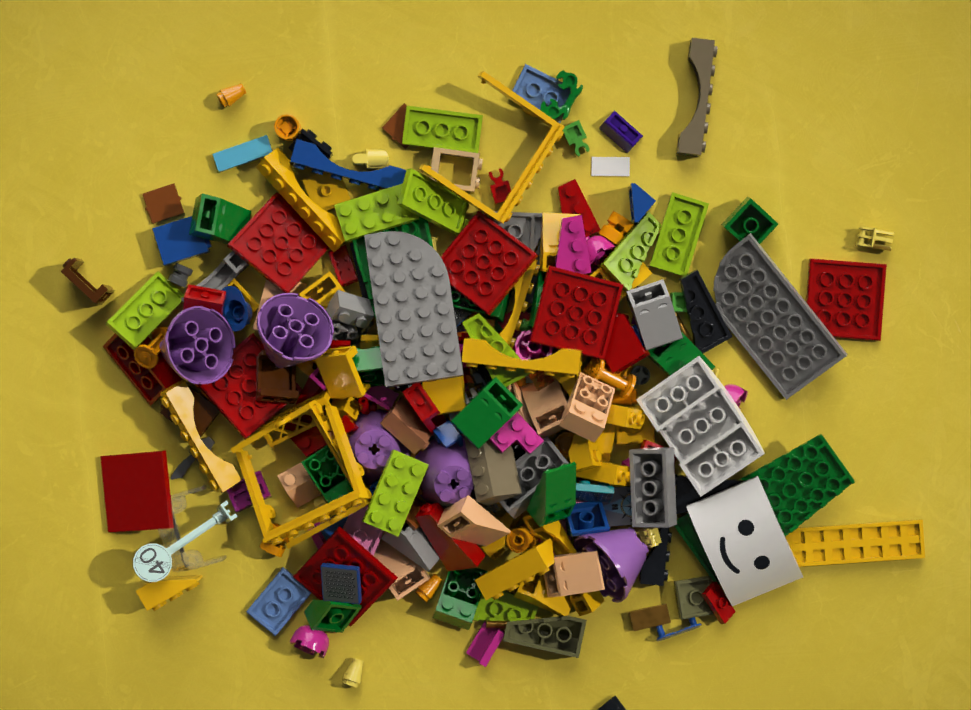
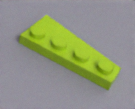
[600,212,662,293]
[462,313,531,387]

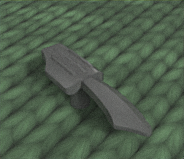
[171,437,215,480]

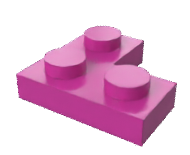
[488,412,544,455]

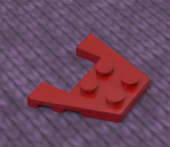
[284,377,359,457]

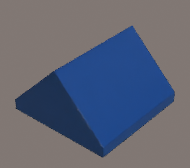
[628,183,656,225]
[565,501,610,536]

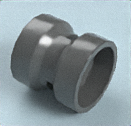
[168,263,193,288]

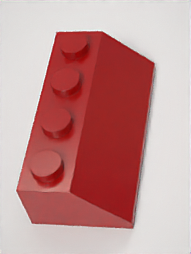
[103,333,182,406]

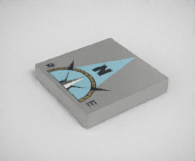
[602,486,632,527]

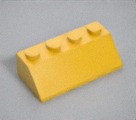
[475,538,554,600]

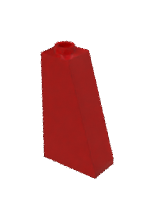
[415,503,486,571]

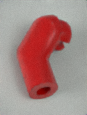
[358,397,377,414]

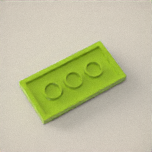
[402,106,483,153]
[397,168,468,235]
[334,183,420,242]
[649,192,709,276]
[105,271,184,350]
[362,449,429,537]

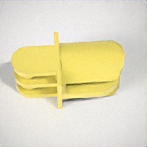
[352,149,389,170]
[856,226,895,251]
[638,527,662,548]

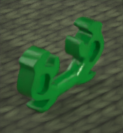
[540,70,583,120]

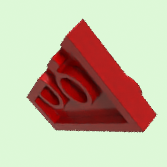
[558,179,601,237]

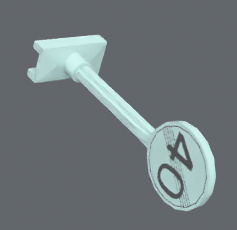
[133,501,238,582]

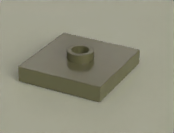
[674,575,714,620]

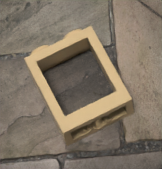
[431,147,483,193]

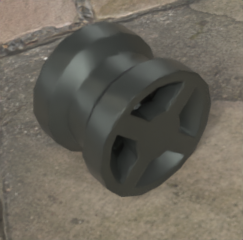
[630,366,650,385]

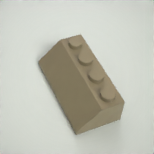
[464,436,522,505]

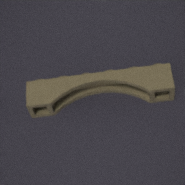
[676,38,718,157]

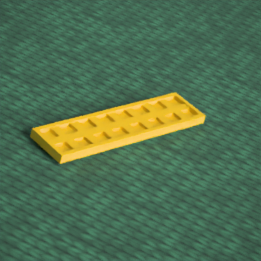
[785,519,925,567]

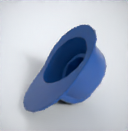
[222,286,253,332]

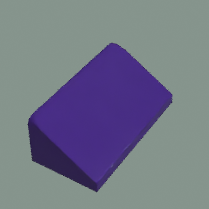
[599,110,643,153]

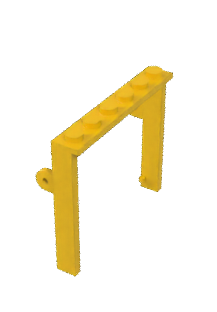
[419,71,565,224]
[230,399,372,549]
[235,405,369,545]

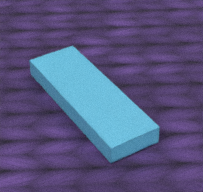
[213,135,273,173]

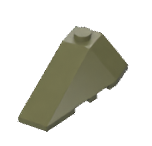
[503,616,587,658]

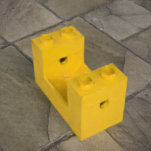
[576,404,645,486]

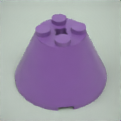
[257,293,334,368]
[159,306,235,384]
[347,409,412,485]
[415,436,476,509]
[573,527,649,603]

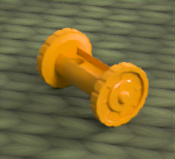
[134,326,168,369]
[588,359,636,399]

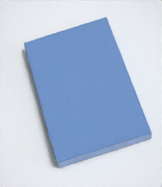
[508,64,570,124]
[246,567,311,636]

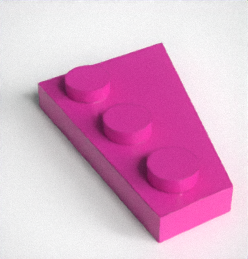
[555,215,592,274]

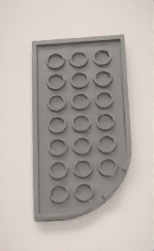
[364,231,464,388]
[713,233,847,400]

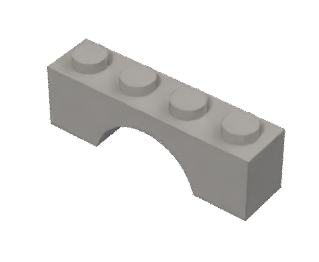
[181,251,249,302]

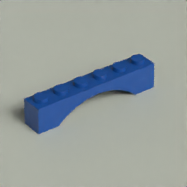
[290,139,406,191]

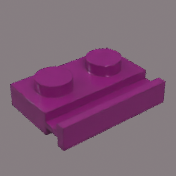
[227,471,272,513]

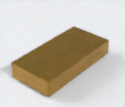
[629,603,671,631]

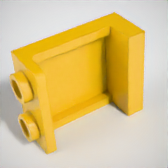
[315,346,371,400]

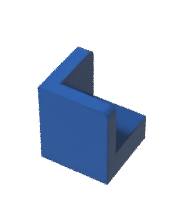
[433,420,463,448]

